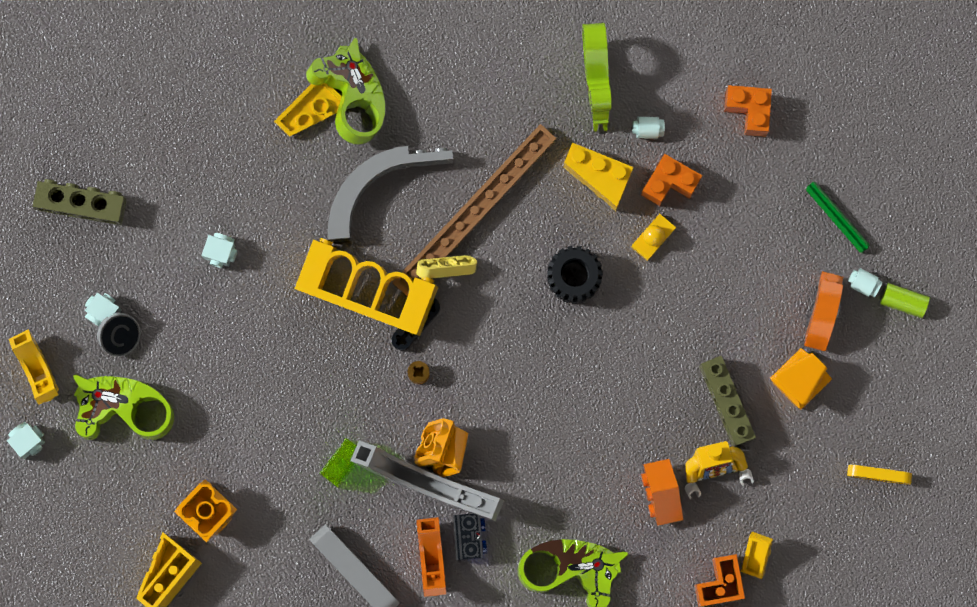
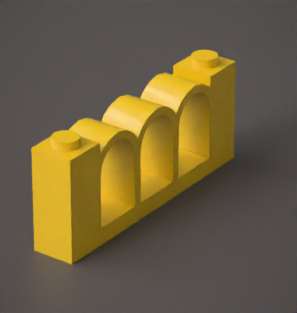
[295,238,438,336]

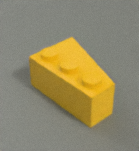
[563,143,633,212]
[136,532,202,607]

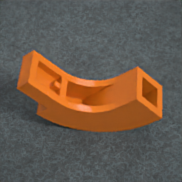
[804,271,843,351]
[416,517,446,597]

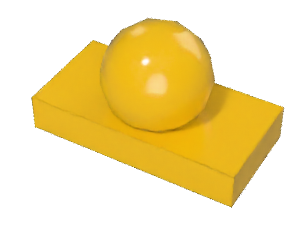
[631,213,676,261]
[741,532,773,579]

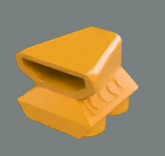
[770,348,832,410]
[414,418,469,477]
[174,479,237,542]

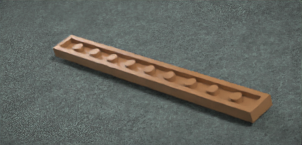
[392,124,556,297]

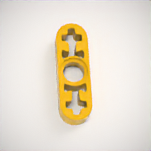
[847,465,912,485]

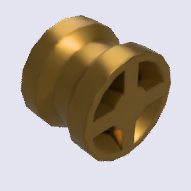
[407,361,430,385]

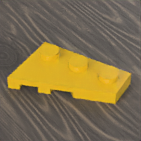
[274,83,342,137]

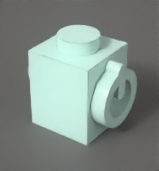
[201,233,237,268]
[85,293,122,327]
[7,422,45,459]

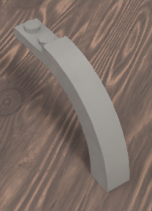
[328,146,453,243]
[350,440,504,522]

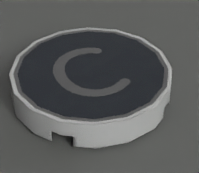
[97,312,141,357]

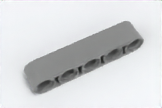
[309,524,400,607]

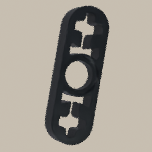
[391,298,440,351]

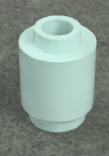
[632,116,665,139]
[848,268,883,297]

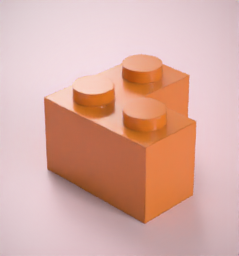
[724,85,772,137]
[641,153,703,206]
[641,459,683,526]
[694,554,745,607]

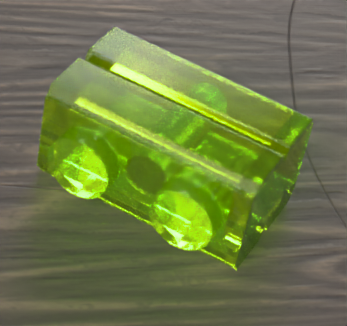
[319,438,357,488]

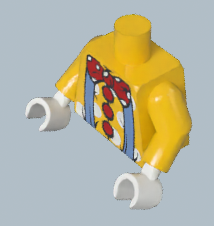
[685,441,754,499]

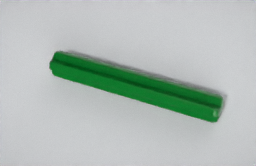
[806,182,870,253]

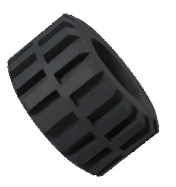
[547,246,603,304]

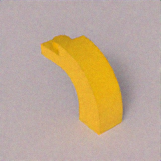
[9,329,59,405]

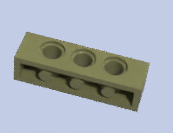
[32,179,127,226]
[699,355,756,447]

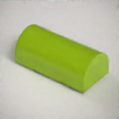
[880,283,930,318]

